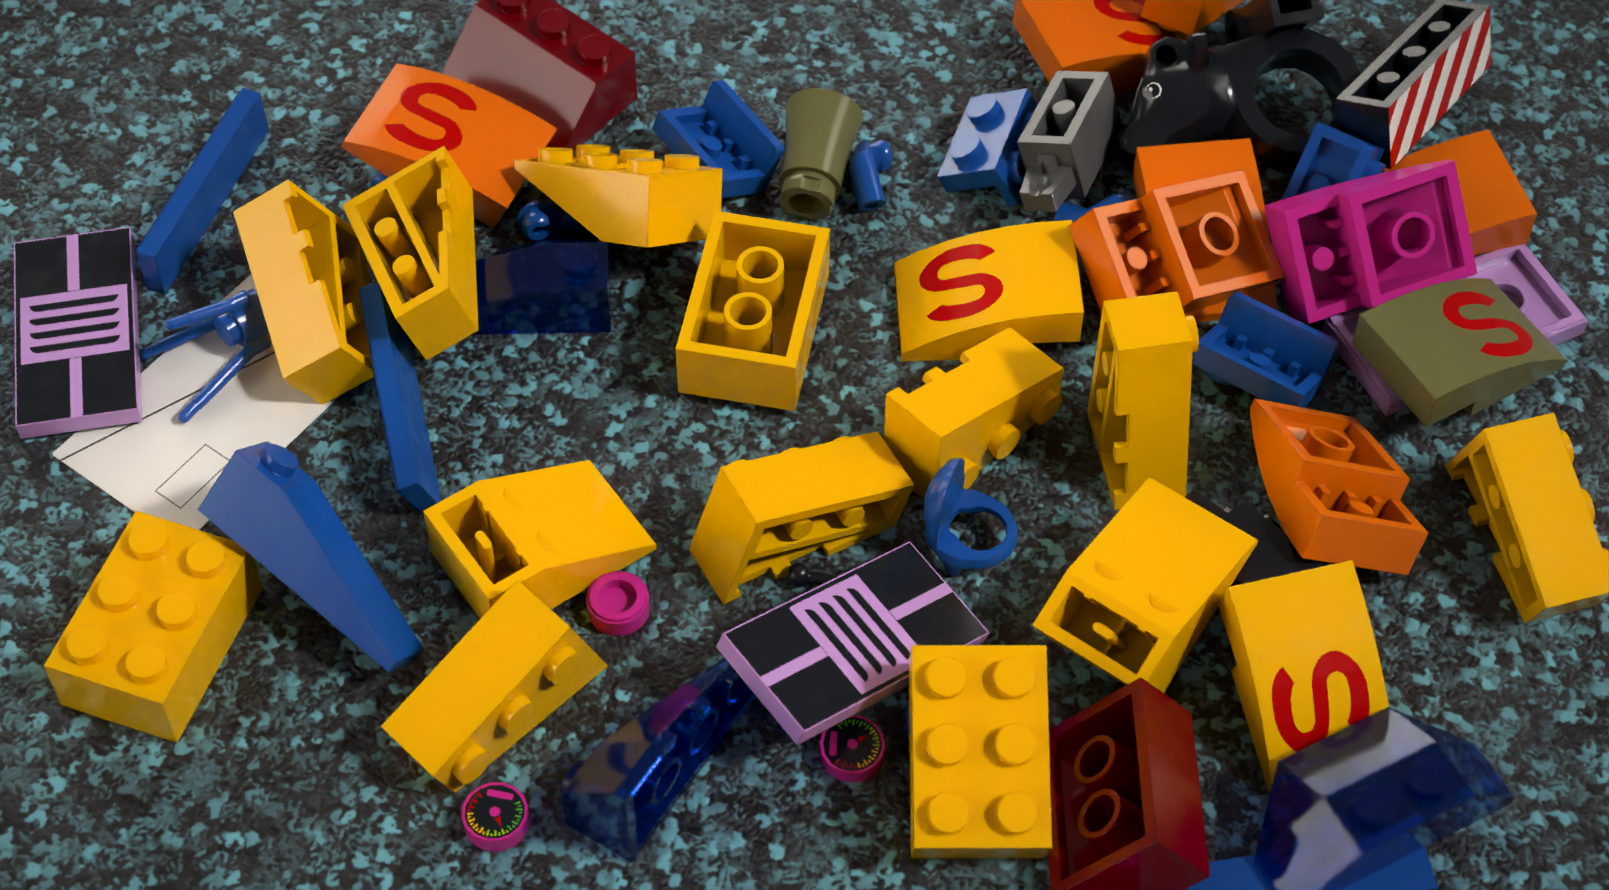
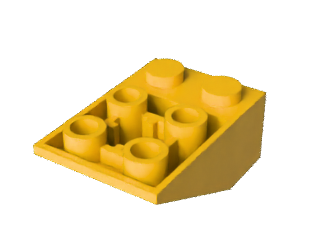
[514,144,723,248]
[423,460,657,619]
[1032,477,1259,693]

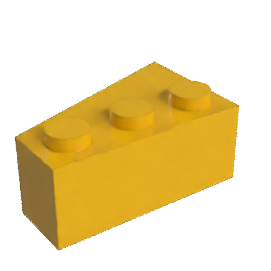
[342,146,479,361]

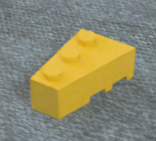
[233,179,374,404]
[1087,291,1199,510]
[884,327,1063,500]
[1445,412,1609,623]
[689,431,915,605]
[381,580,608,793]

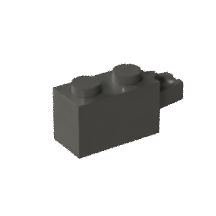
[1017,71,1123,212]

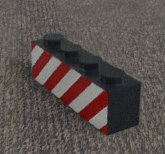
[1336,0,1491,169]

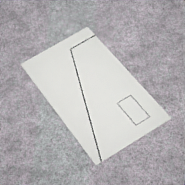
[53,274,341,530]

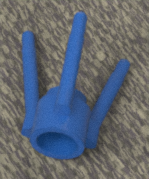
[139,288,271,423]

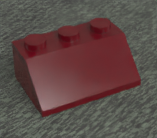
[441,0,638,152]
[1048,677,1210,890]

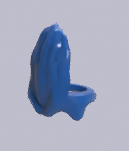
[924,458,1018,577]

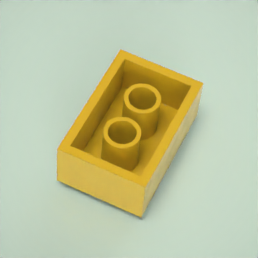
[676,211,830,411]
[44,511,263,743]
[909,645,1052,858]

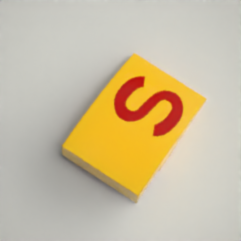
[894,220,1084,362]
[1218,560,1396,795]

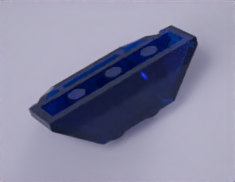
[1253,707,1514,890]

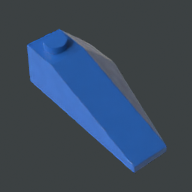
[197,441,424,672]

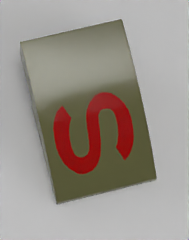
[1352,278,1566,428]

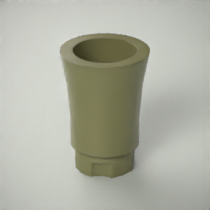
[779,88,863,220]

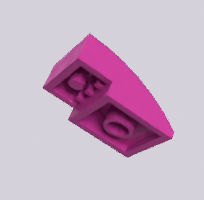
[1264,160,1478,324]

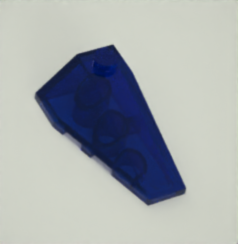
[471,235,613,335]
[560,657,756,863]

